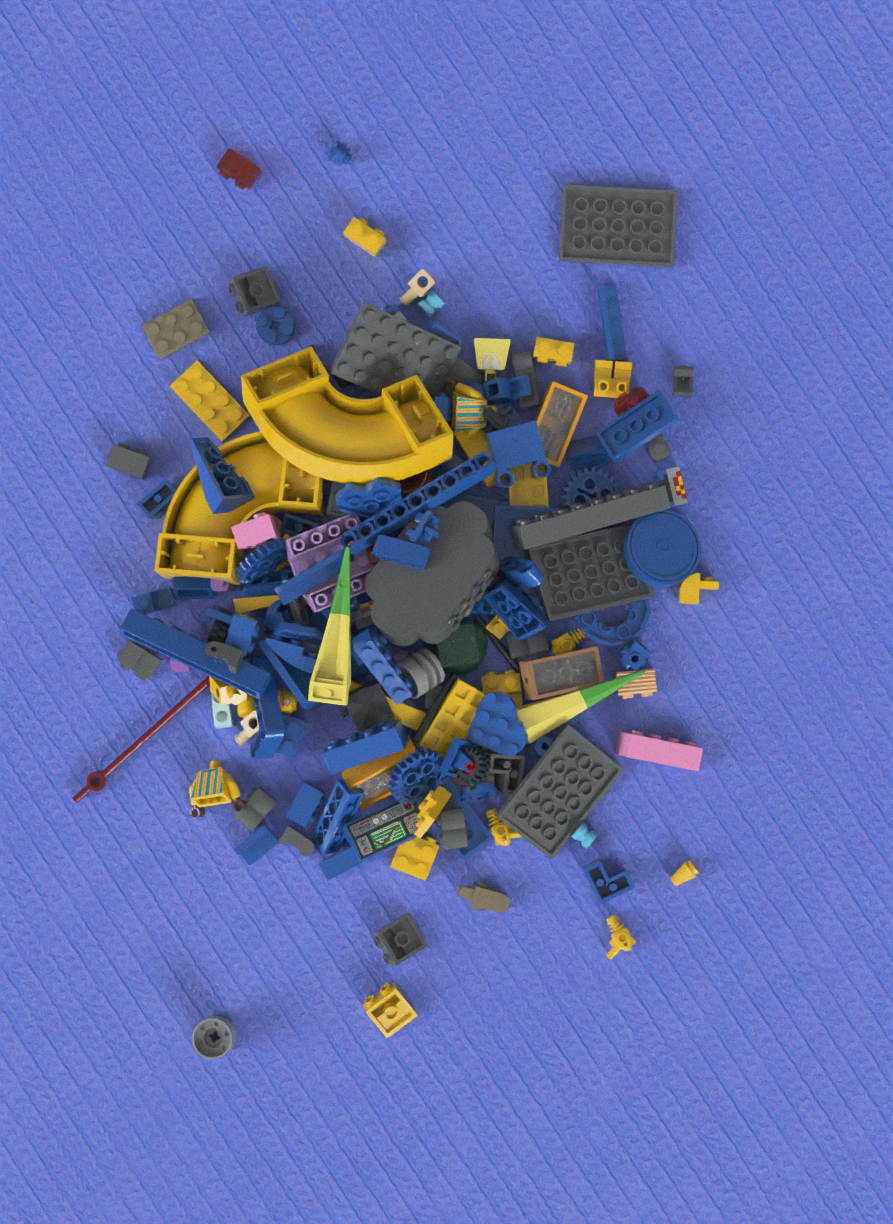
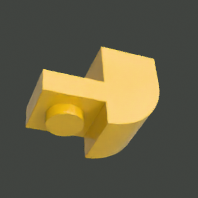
[678,573,719,604]

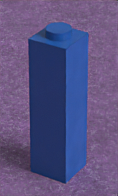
[319,846,365,881]

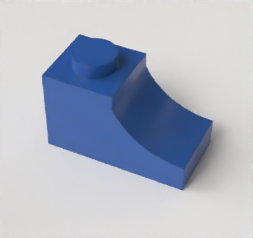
[131,587,176,614]

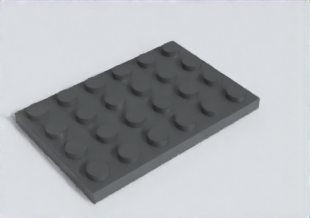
[559,184,678,268]
[329,301,462,400]
[526,524,655,621]
[495,725,624,859]

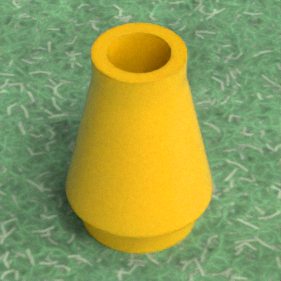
[670,860,699,887]

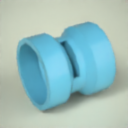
[418,290,444,318]
[571,822,598,848]

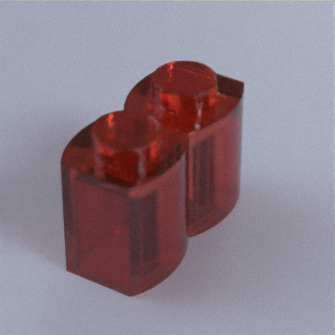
[216,148,262,190]

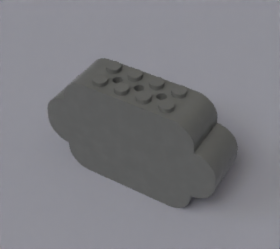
[365,501,500,646]

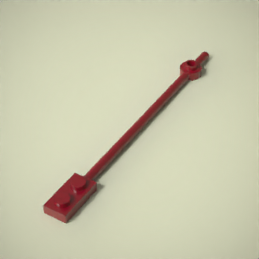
[72,653,253,803]

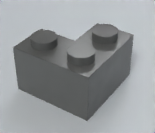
[482,750,526,793]

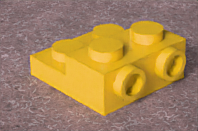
[481,670,523,707]
[414,785,452,838]
[390,836,440,881]
[363,982,418,1038]

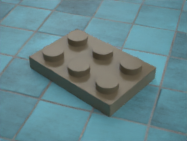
[141,298,210,360]

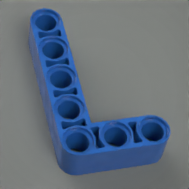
[249,655,284,759]

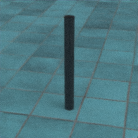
[474,615,522,678]
[412,672,458,742]

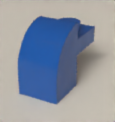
[484,375,531,403]

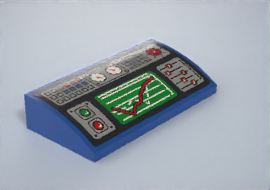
[343,800,429,863]

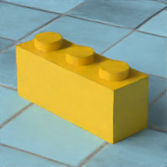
[456,429,508,488]

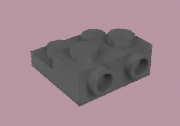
[228,266,281,317]
[373,913,428,966]

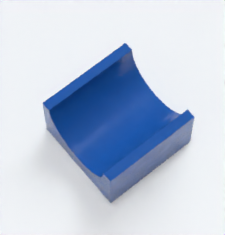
[258,607,370,713]

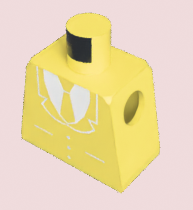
[474,338,511,382]

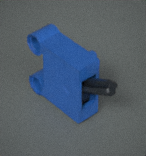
[483,407,551,488]

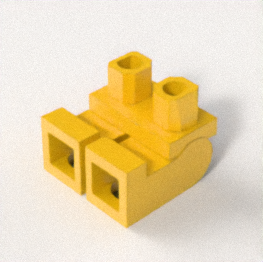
[593,360,632,399]

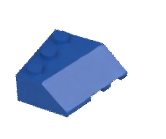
[482,579,550,641]

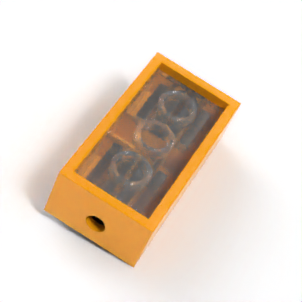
[534,381,588,468]
[341,735,416,810]

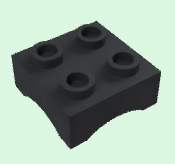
[346,679,395,733]

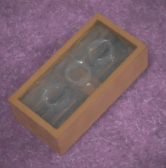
[519,646,604,700]

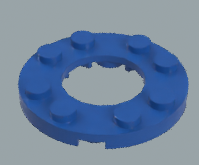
[575,599,649,646]

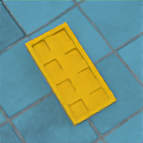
[170,360,250,442]
[507,463,549,507]
[418,678,487,758]

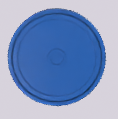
[623,509,701,588]

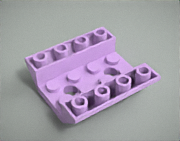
[285,514,374,613]

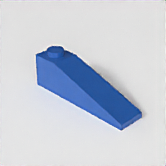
[190,437,255,514]

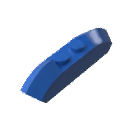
[237,565,313,597]

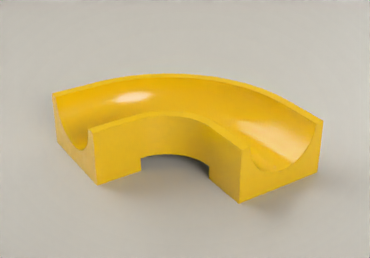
[241,346,454,485]
[154,431,325,585]

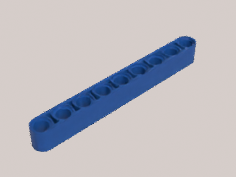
[340,452,497,555]

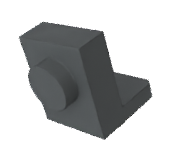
[673,366,694,397]

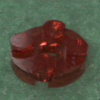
[613,387,649,417]

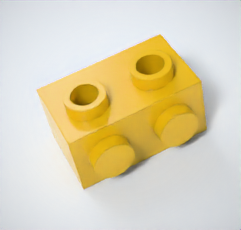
[343,217,386,258]
[533,337,575,367]

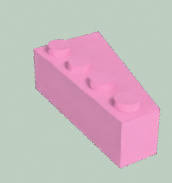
[231,512,282,549]
[615,730,703,771]

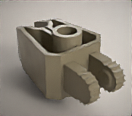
[456,882,511,912]

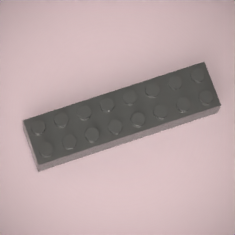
[510,482,671,550]

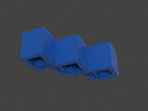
[225,612,260,661]

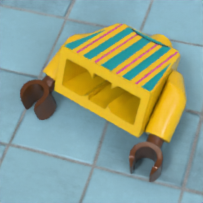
[445,378,497,437]
[189,761,247,817]

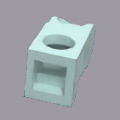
[211,694,234,729]

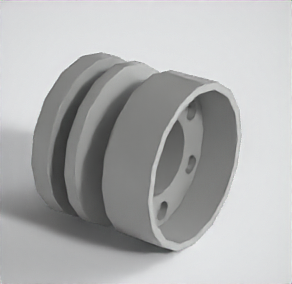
[398,648,445,699]
[192,1015,237,1059]

